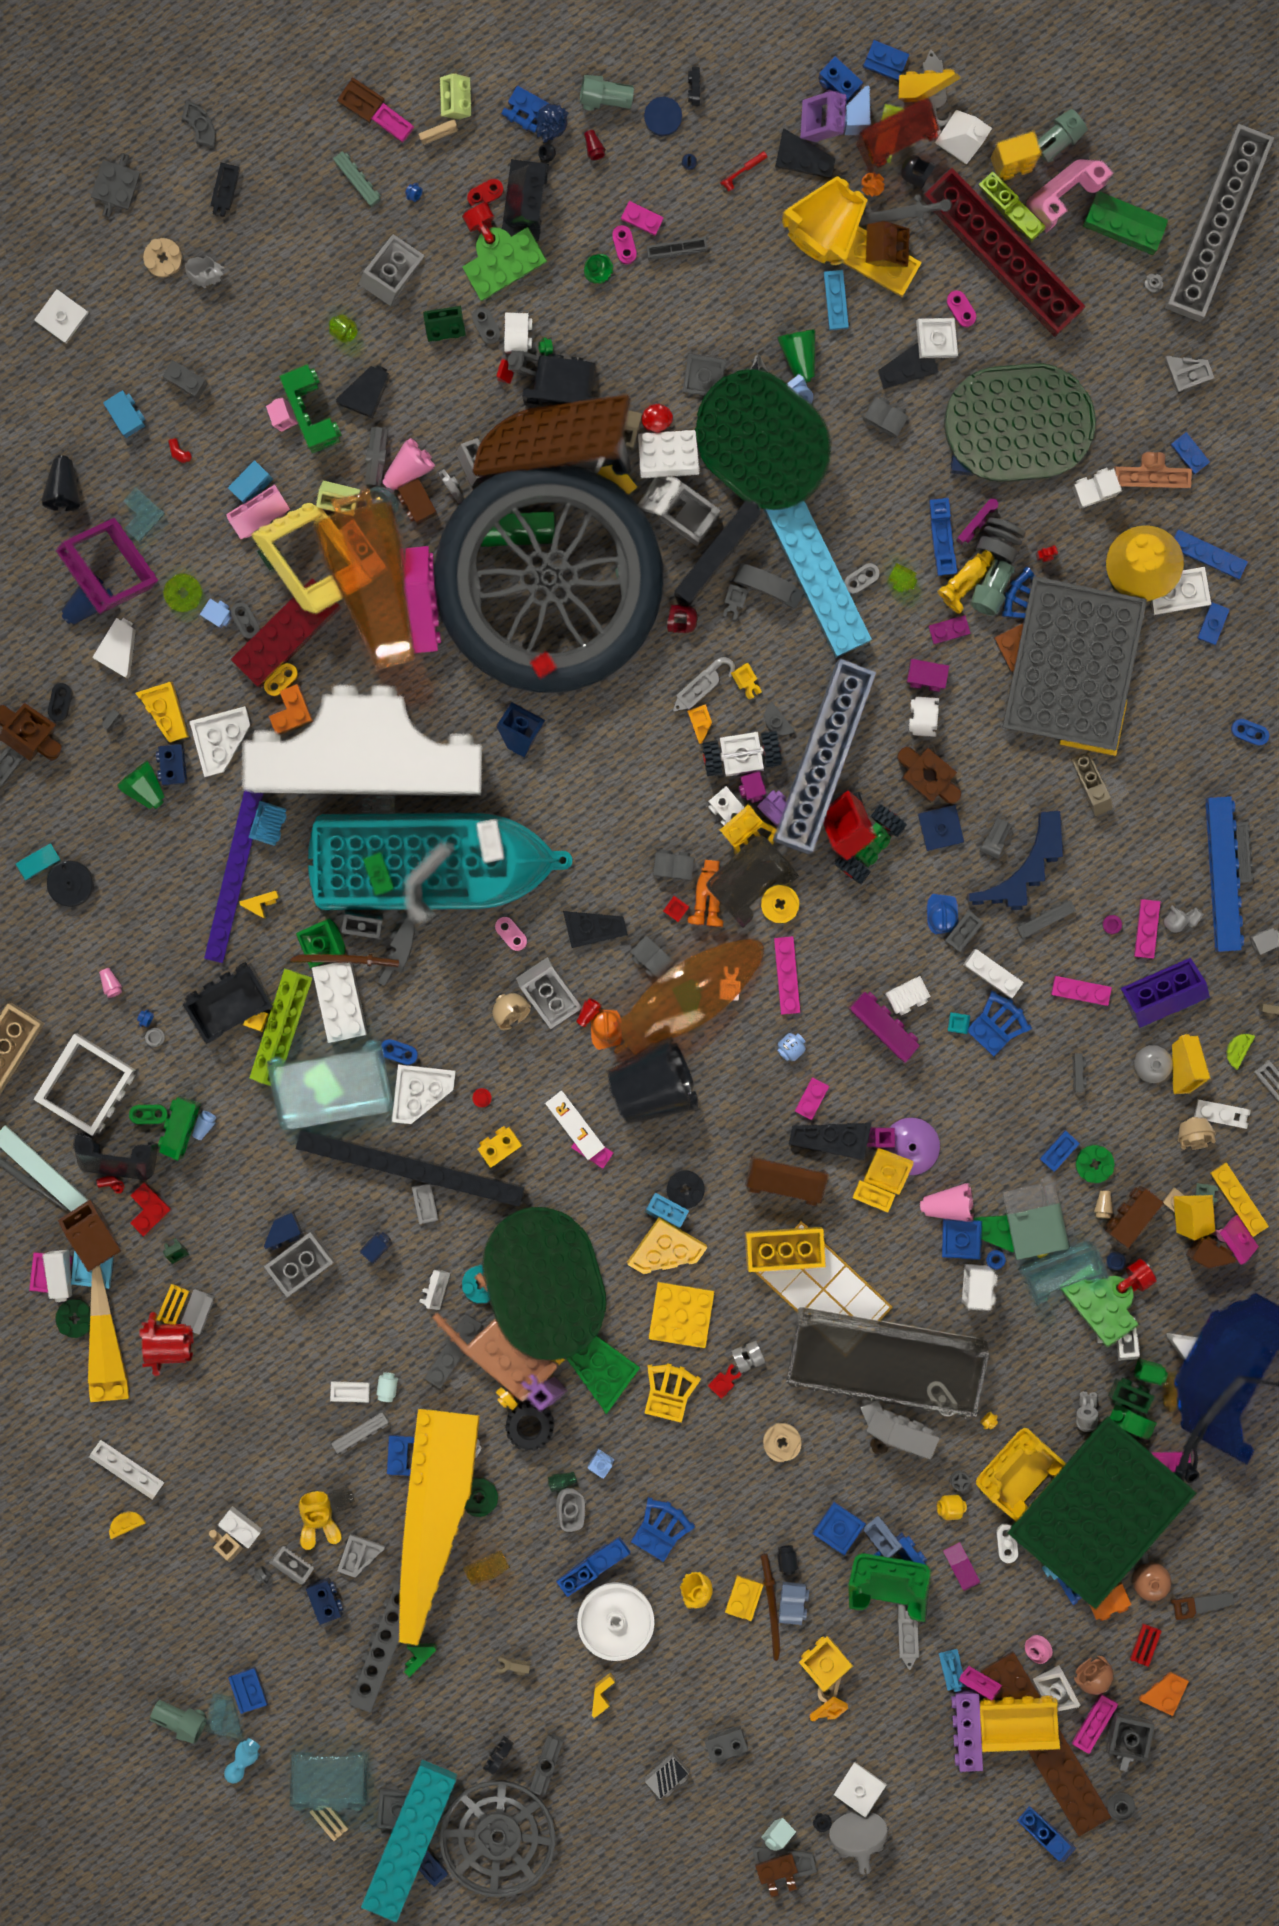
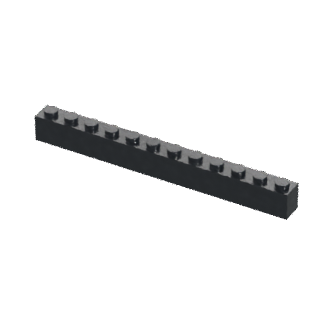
[296,1129,525,1207]

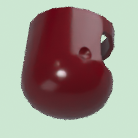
[667,604,698,633]

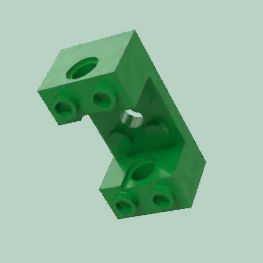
[279,364,342,454]

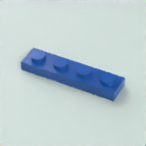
[1174,529,1248,580]

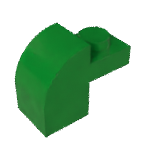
[1110,1404,1157,1440]

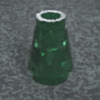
[547,1472,577,1492]

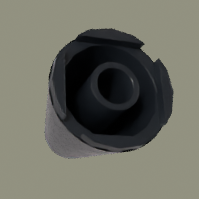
[42,455,81,511]

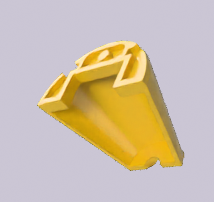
[782,176,868,265]

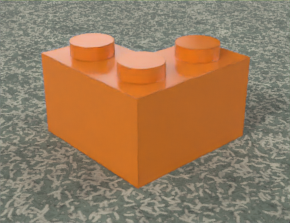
[269,684,314,735]

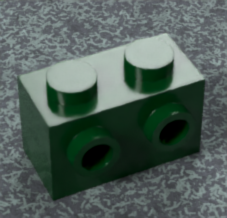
[423,306,466,342]
[1108,1377,1155,1414]

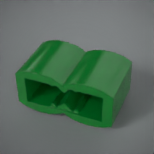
[1134,1358,1168,1386]

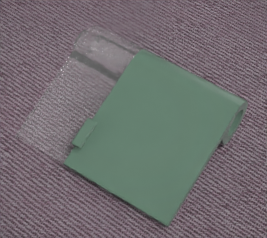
[1002,1177,1069,1260]

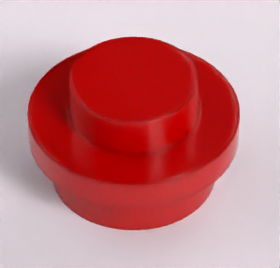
[472,1088,492,1107]

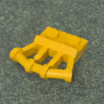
[720,805,777,869]
[644,1363,701,1423]

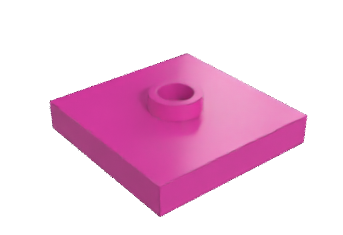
[1220,1215,1259,1265]

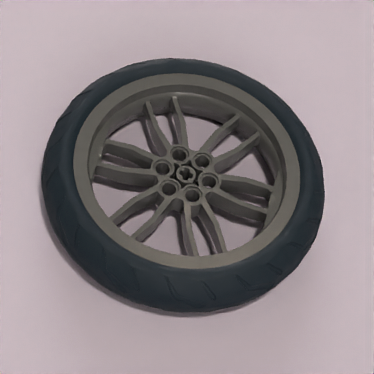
[434,464,663,693]

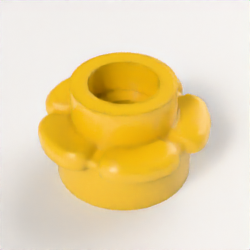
[980,1412,998,1430]

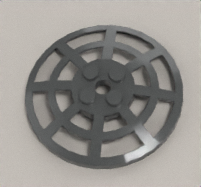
[440,1780,555,1897]

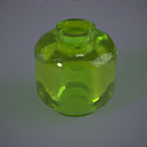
[329,314,358,343]

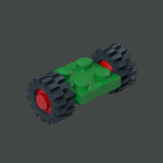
[834,804,907,885]

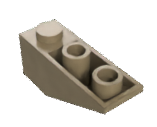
[1071,753,1113,816]

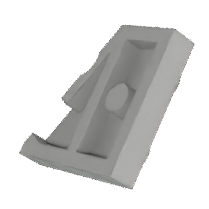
[1164,356,1214,393]
[337,1534,385,1577]

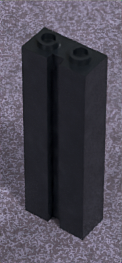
[674,500,762,606]

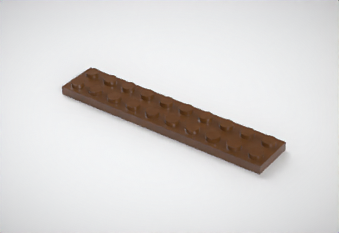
[980,1651,1112,1837]

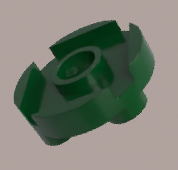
[55,1299,91,1338]
[464,1477,498,1517]

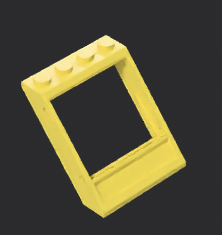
[252,503,372,613]

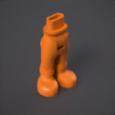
[688,860,724,927]

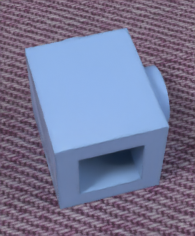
[200,599,232,629]

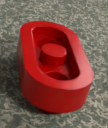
[467,179,503,207]

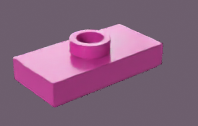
[372,103,414,143]

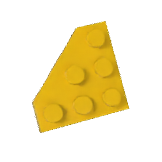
[627,1217,707,1274]

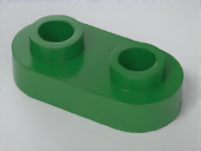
[129,1104,168,1124]

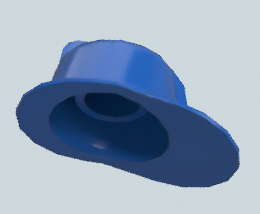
[927,894,958,935]

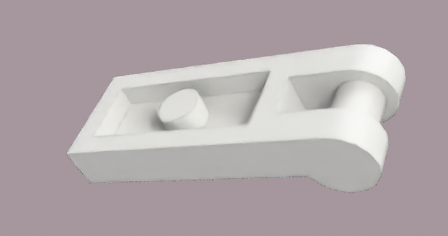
[1194,1099,1251,1129]

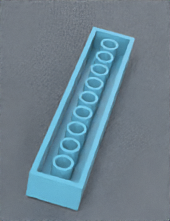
[763,501,872,658]

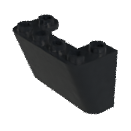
[182,962,273,1044]

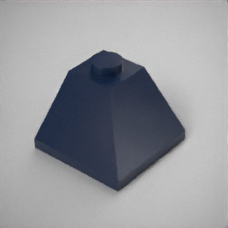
[496,702,545,758]

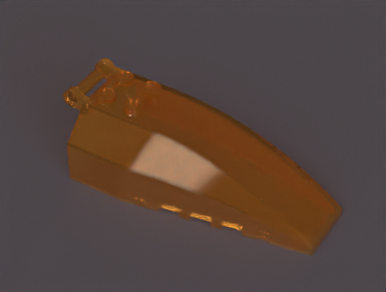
[314,489,415,670]

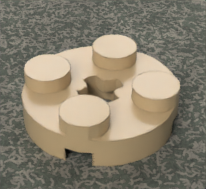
[143,238,183,278]
[763,1423,801,1462]

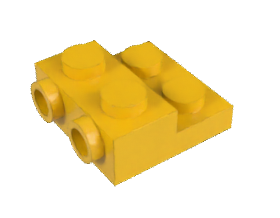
[799,1636,853,1692]

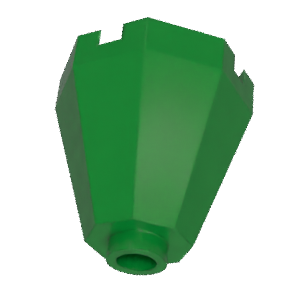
[117,760,165,809]

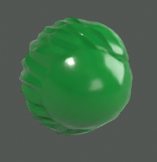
[584,254,614,284]

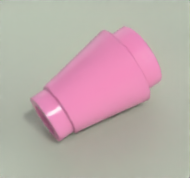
[99,968,122,998]

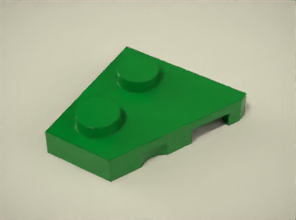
[973,1215,1014,1252]

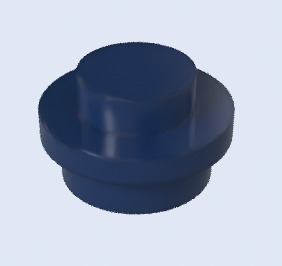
[1106,1252,1126,1271]

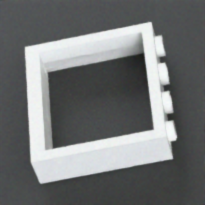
[34,1034,136,1136]

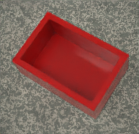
[823,790,877,860]

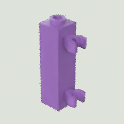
[522,1374,568,1411]

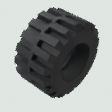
[505,1400,554,1451]

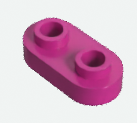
[612,225,637,264]
[947,291,976,327]

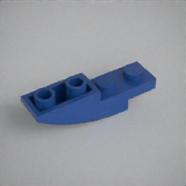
[556,1536,631,1597]

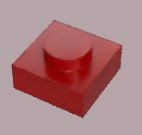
[663,896,689,922]

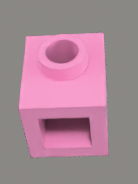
[266,398,298,432]

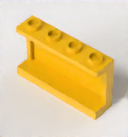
[979,1695,1060,1752]

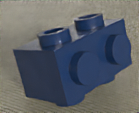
[156,744,187,786]
[306,1577,344,1625]

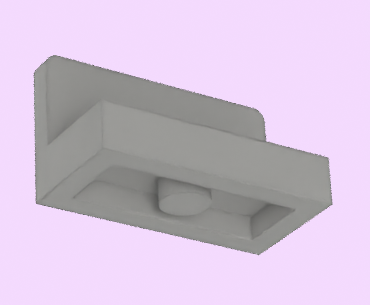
[181,1289,215,1335]

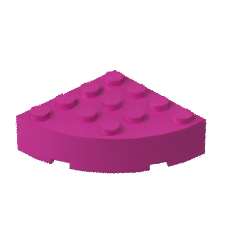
[405,546,441,653]

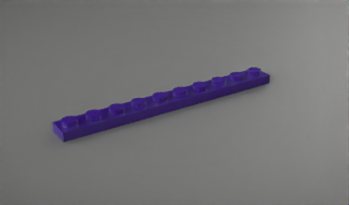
[204,790,264,963]

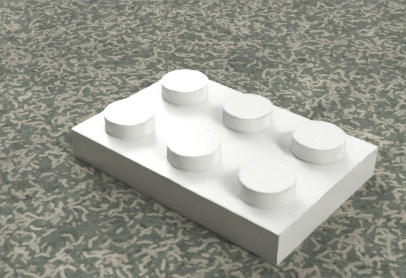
[638,476,681,515]
[1151,567,1211,615]

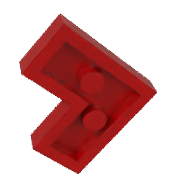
[130,1182,171,1237]

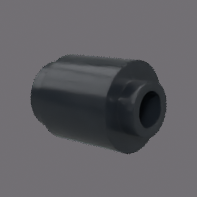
[777,1545,798,1575]

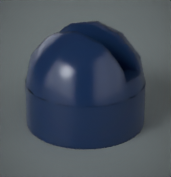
[682,154,697,170]

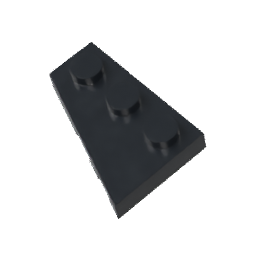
[775,128,835,179]

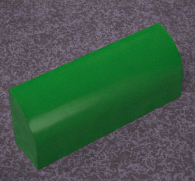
[480,512,555,547]

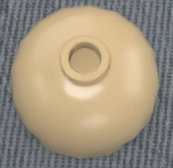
[492,993,531,1031]

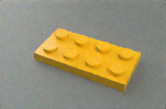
[843,226,922,297]

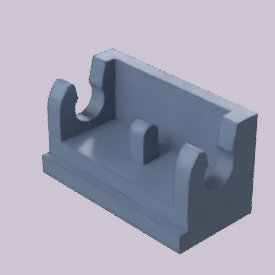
[863,1516,903,1558]

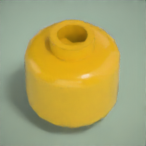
[937,1495,967,1520]

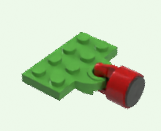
[462,202,548,301]
[1060,1259,1157,1348]

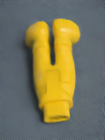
[938,550,995,614]

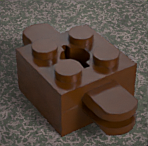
[0,703,61,761]
[897,747,961,804]

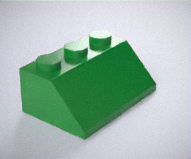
[158,1097,201,1160]

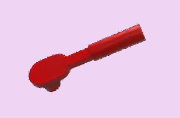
[720,151,768,191]

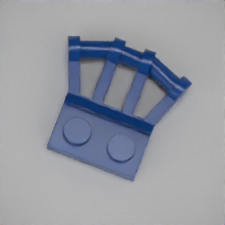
[1002,567,1036,619]
[968,990,1032,1056]
[631,1497,695,1562]

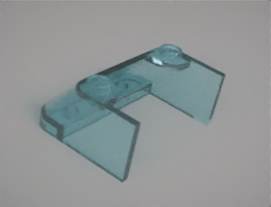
[1018,1241,1109,1307]

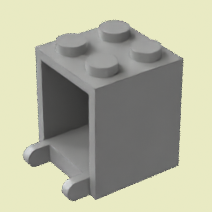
[660,483,721,546]

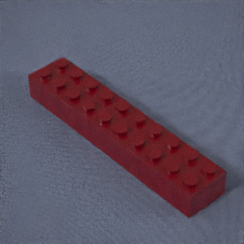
[922,168,1086,337]

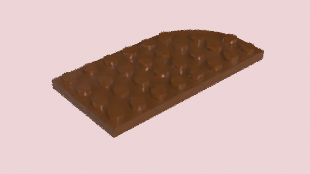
[472,394,631,476]

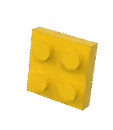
[864,1148,914,1195]

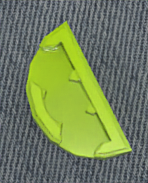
[1226,1034,1255,1070]

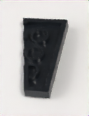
[789,1122,872,1161]

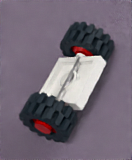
[702,731,782,777]

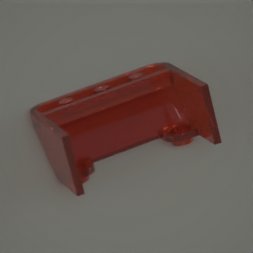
[856,98,941,172]

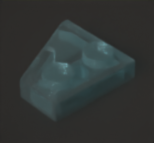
[205,1693,243,1739]

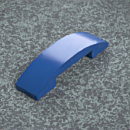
[929,498,957,576]

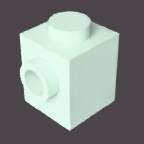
[761,1818,796,1851]

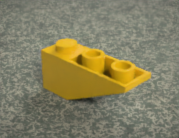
[898,69,960,102]

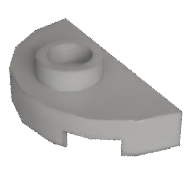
[438,469,464,504]

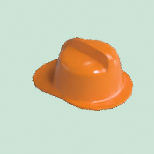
[591,1009,622,1050]

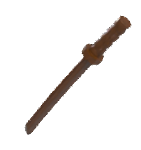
[290,954,399,967]
[760,1553,780,1661]

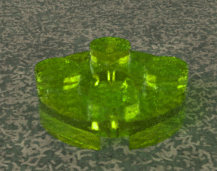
[163,573,203,613]

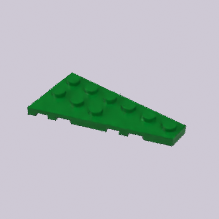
[567,1336,640,1414]

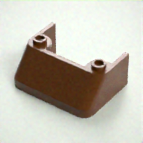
[745,1155,829,1206]

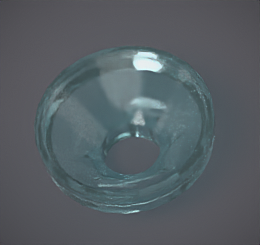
[365,486,399,518]

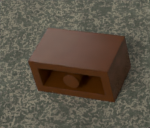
[397,478,437,525]

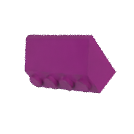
[848,992,920,1062]

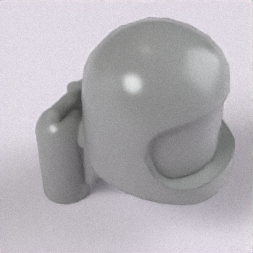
[1164,905,1204,933]
[1076,1391,1098,1432]

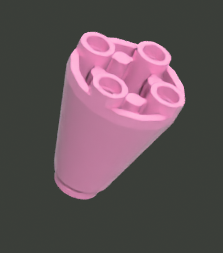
[382,438,435,492]

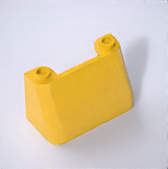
[976,1428,1066,1521]

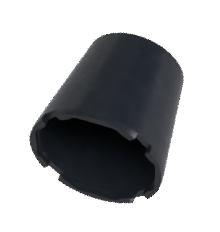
[608,1036,698,1124]

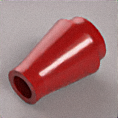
[576,998,602,1027]

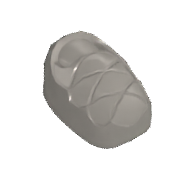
[556,1488,585,1532]

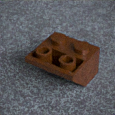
[865,221,910,267]
[1186,1236,1237,1269]

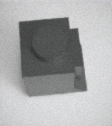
[508,351,539,376]

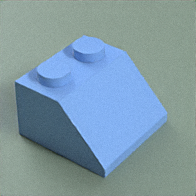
[844,86,870,135]

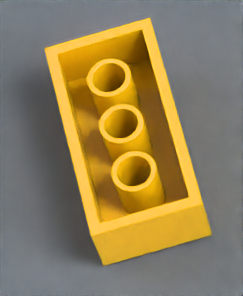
[745,1227,826,1272]

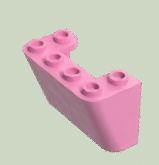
[1026,159,1113,233]

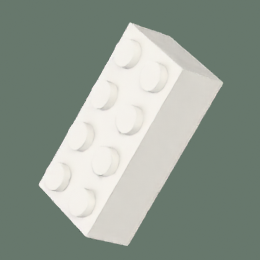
[312,963,368,1043]

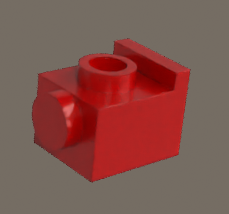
[530,652,557,678]

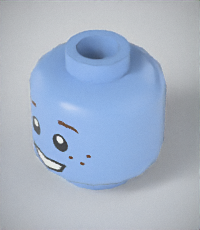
[777,1033,806,1061]

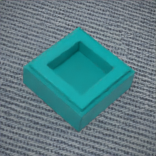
[948,1012,971,1034]

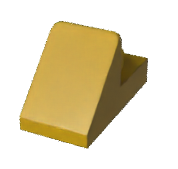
[239,891,280,919]

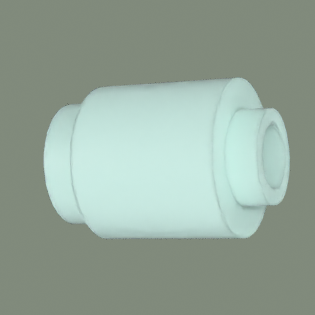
[376,1372,398,1402]

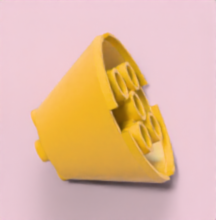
[1106,526,1184,601]

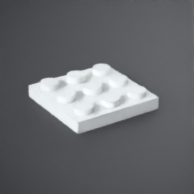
[638,430,699,478]

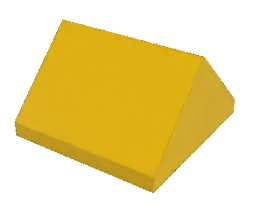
[1174,1195,1215,1240]

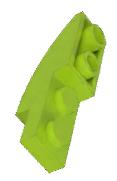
[979,172,1046,242]

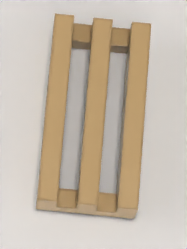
[419,119,458,145]
[309,1798,349,1841]

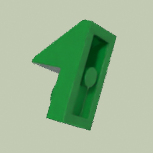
[404,1643,438,1677]

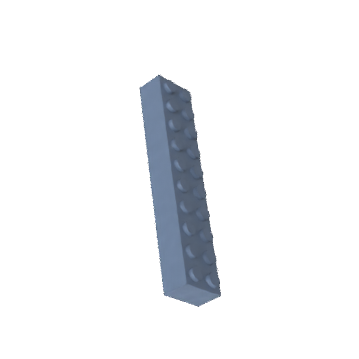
[773,659,876,854]

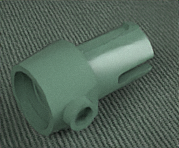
[580,75,634,111]
[1037,109,1088,163]
[970,559,1014,616]
[150,1700,207,1744]

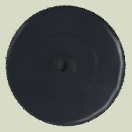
[47,860,94,907]

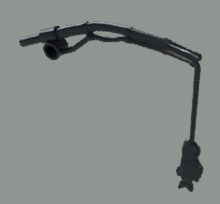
[1175,1375,1279,1483]

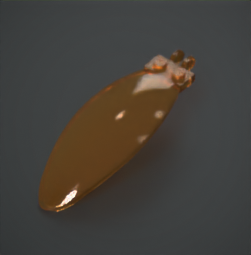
[607,939,764,1055]

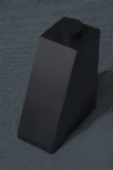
[336,365,390,419]

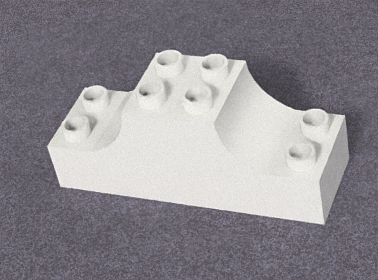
[244,686,481,796]

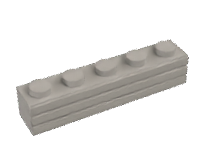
[331,1411,389,1454]

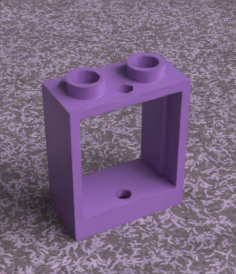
[801,91,846,142]

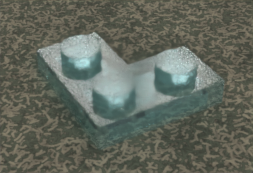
[123,487,165,542]

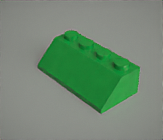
[1082,191,1168,255]

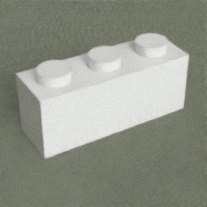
[963,949,1024,998]

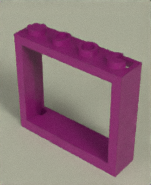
[56,517,158,614]

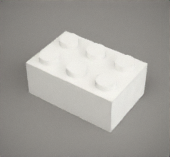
[962,1264,997,1310]

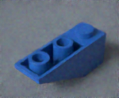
[1017,1806,1076,1862]

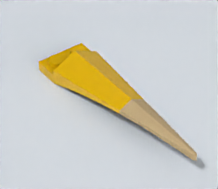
[88,1265,129,1402]

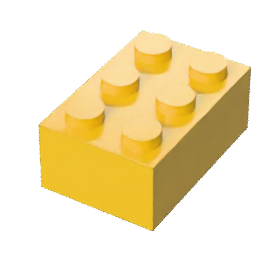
[991,131,1041,181]

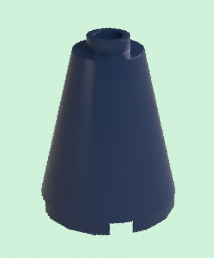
[62,574,114,624]

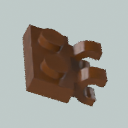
[755,1852,798,1897]

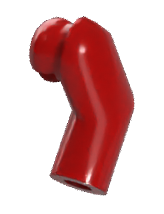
[168,439,192,463]
[96,1176,124,1194]

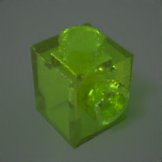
[887,563,918,593]

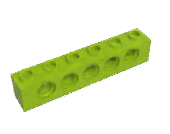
[249,969,312,1087]

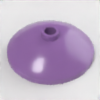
[882,1118,940,1175]

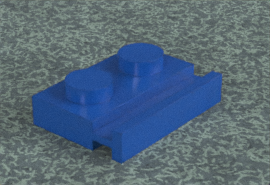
[863,40,909,82]
[228,1667,268,1714]

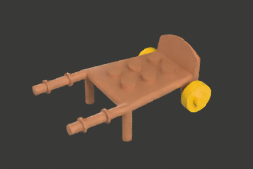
[432,1273,565,1410]

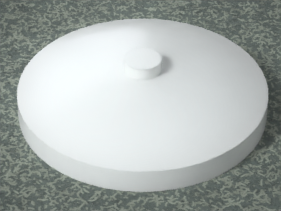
[577,1582,654,1661]

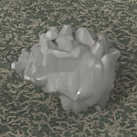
[185,256,225,288]

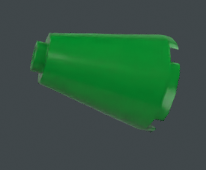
[777,329,816,383]

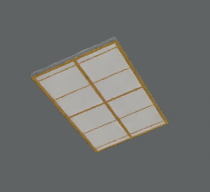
[755,1221,893,1358]

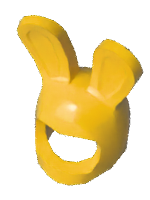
[298,1491,342,1550]

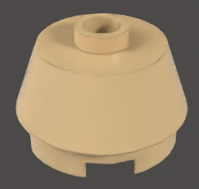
[1178,1117,1216,1150]

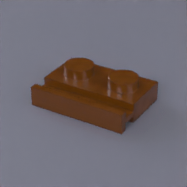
[337,77,385,123]

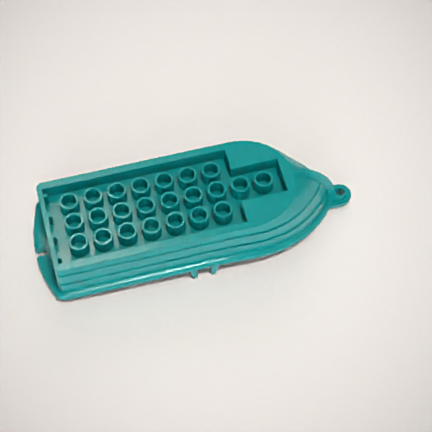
[308,813,573,910]

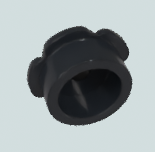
[538,143,556,163]
[813,1813,832,1832]

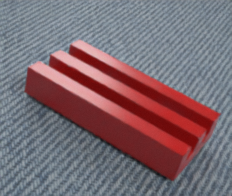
[1130,1623,1162,1667]

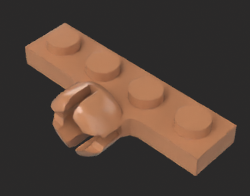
[1114,452,1192,488]

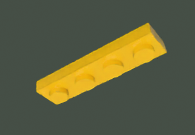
[1210,1162,1269,1237]

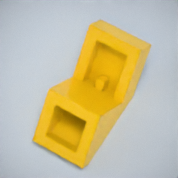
[592,1673,615,1718]

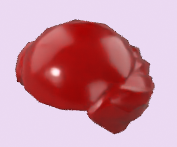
[642,404,673,432]

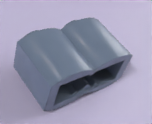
[778,1582,809,1625]

